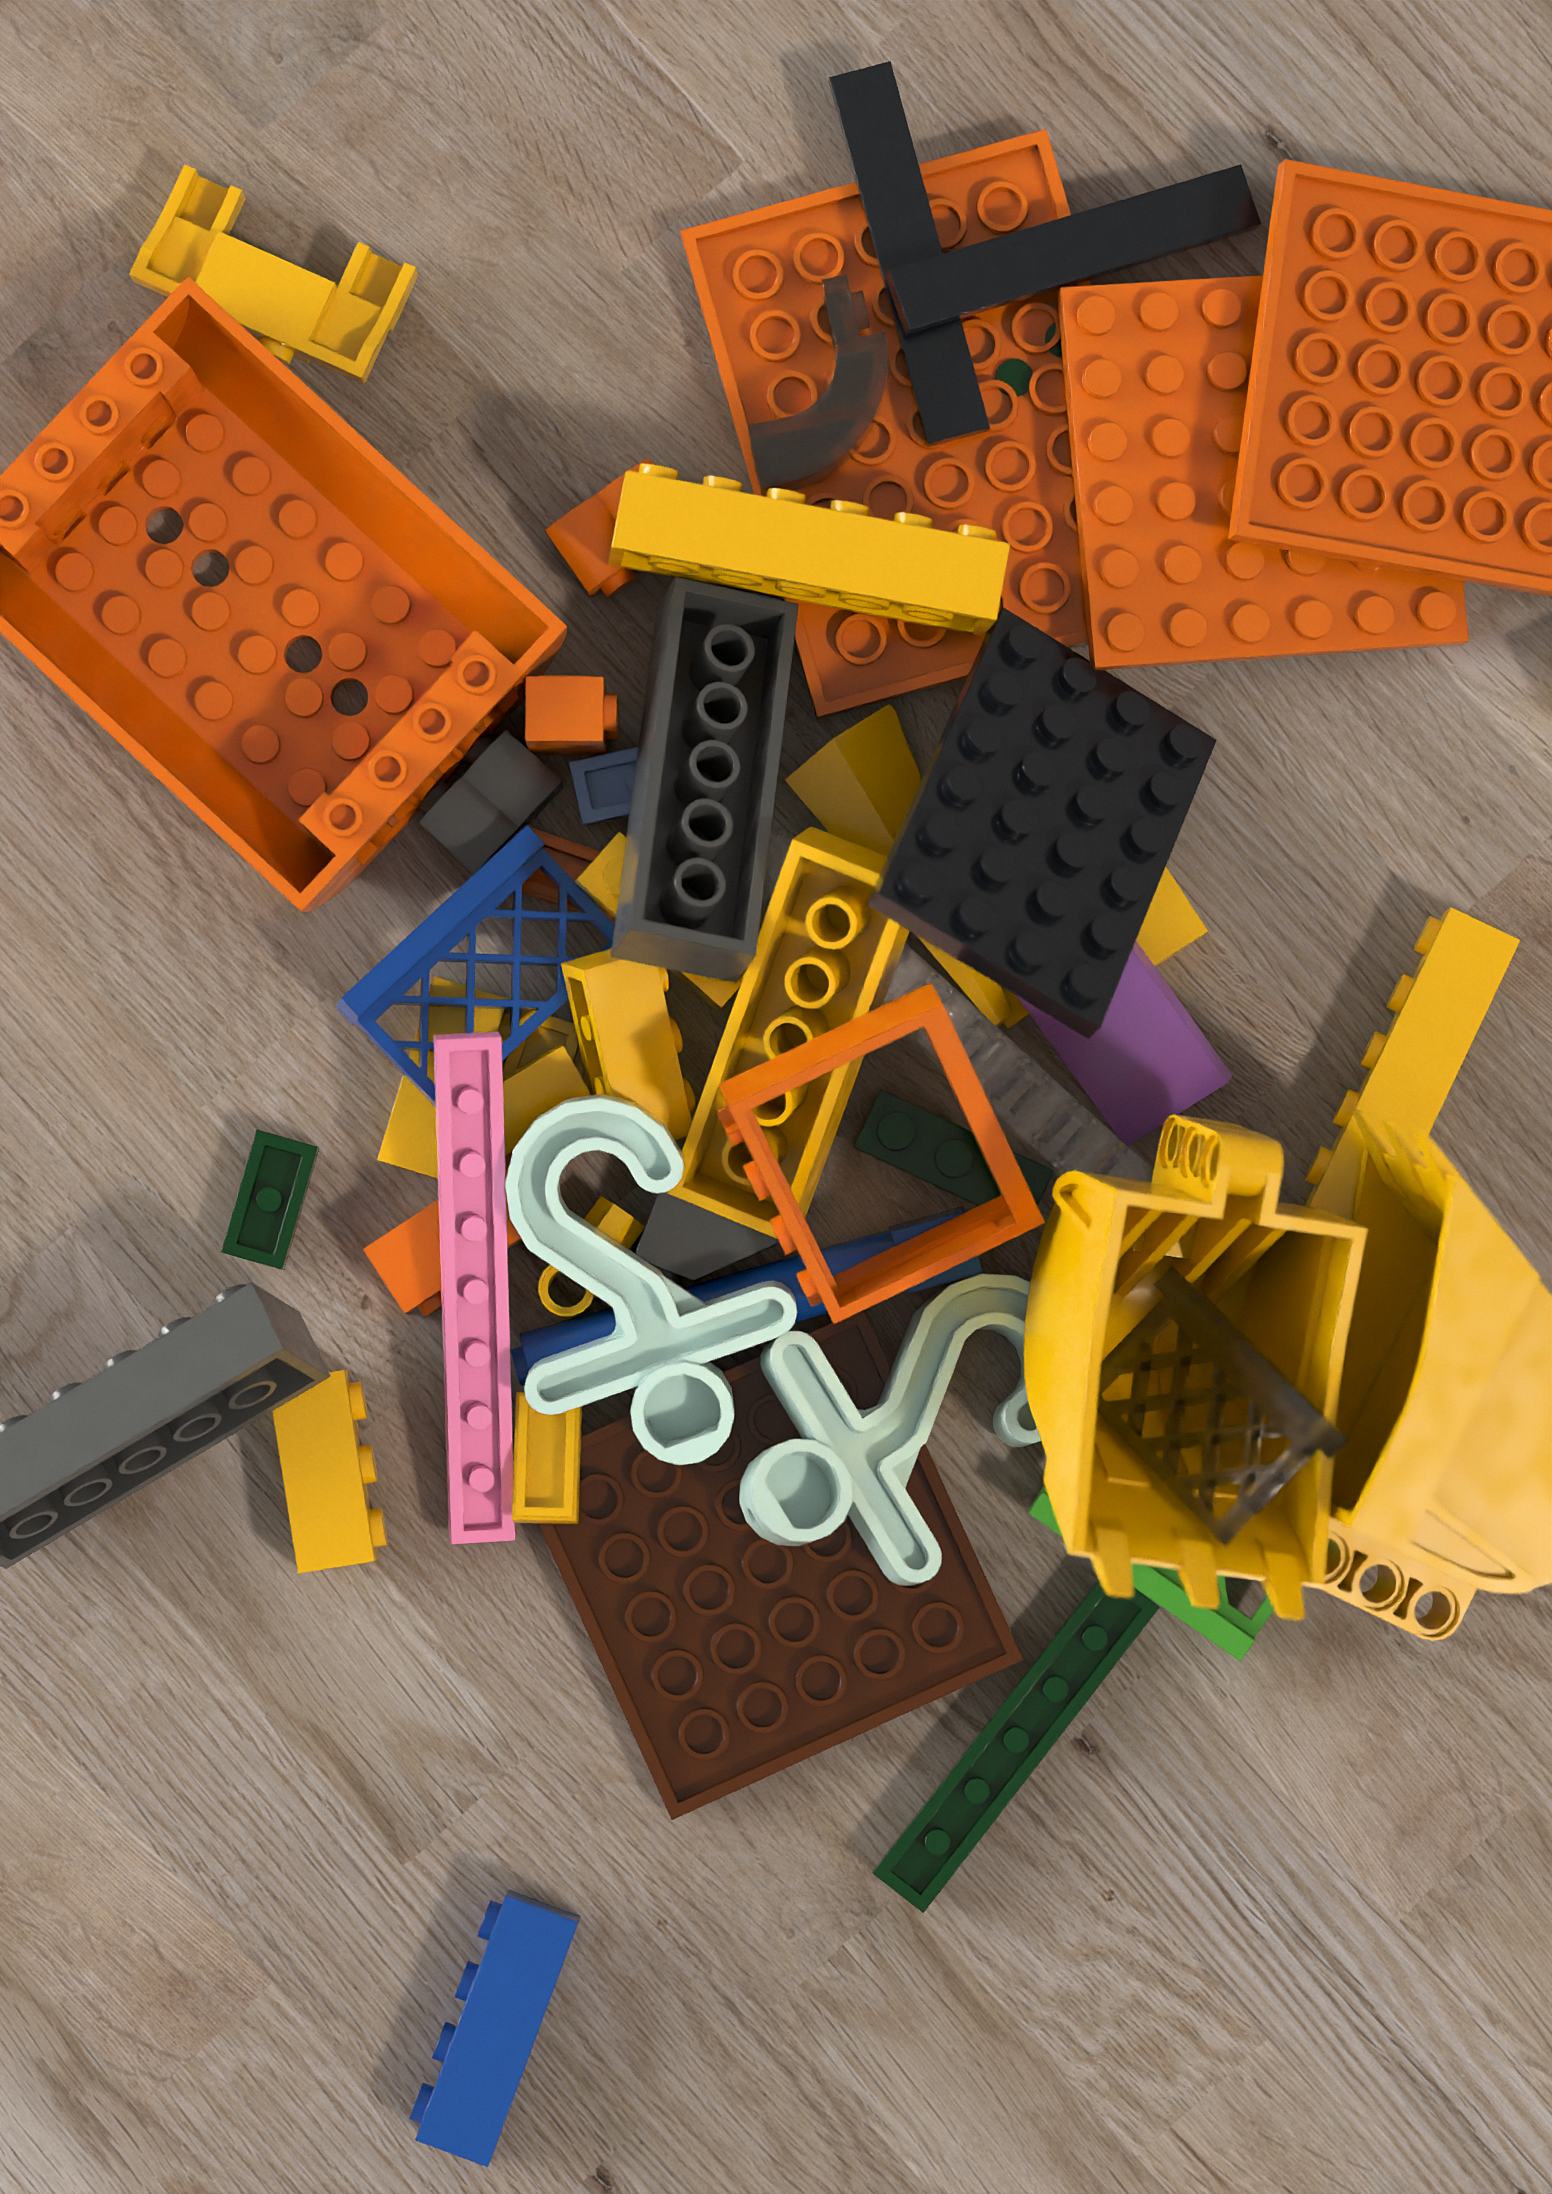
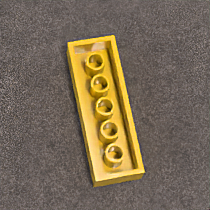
[608,464,1010,636]
[667,826,909,1239]

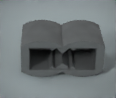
[419,729,563,876]

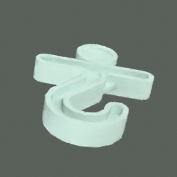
[505,1094,797,1465]
[739,1273,1041,1586]

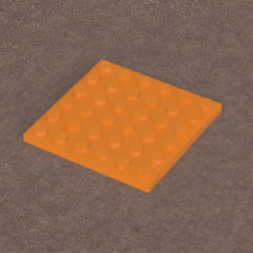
[1228,159,1552,597]
[1056,275,1469,670]

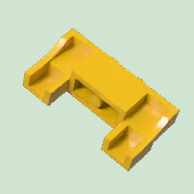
[129,164,418,385]

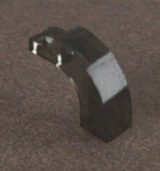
[748,275,888,497]

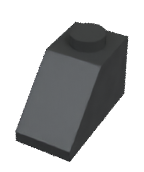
[635,1192,779,1285]

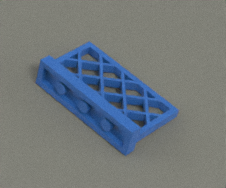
[335,825,615,1108]

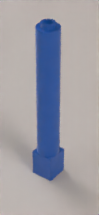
[511,1206,983,1386]

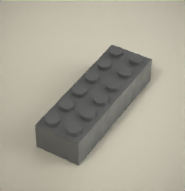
[611,577,799,983]
[0,1282,331,1569]

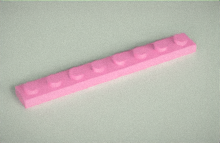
[434,1032,515,1544]

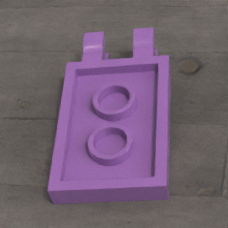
[1017,941,1232,1148]

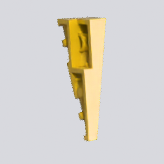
[785,704,1013,1028]

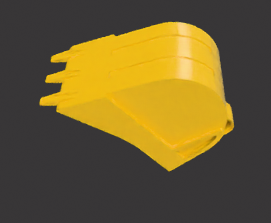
[1319,1109,1552,1641]
[1024,1114,1368,1621]

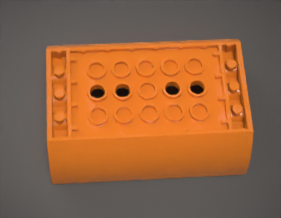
[0,276,568,913]

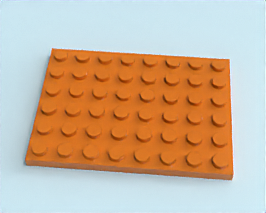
[680,129,1091,720]

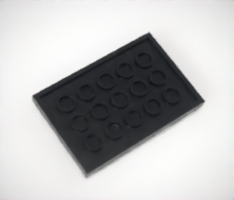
[867,608,1217,1039]

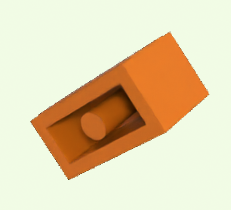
[525,676,620,756]

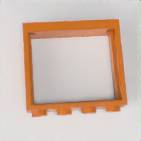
[716,983,1045,1324]

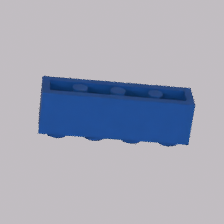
[410,1890,581,2167]

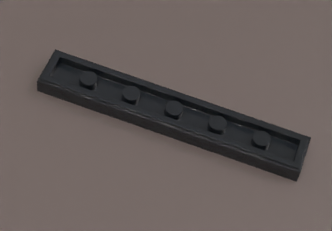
[829,61,990,447]
[885,164,1261,335]

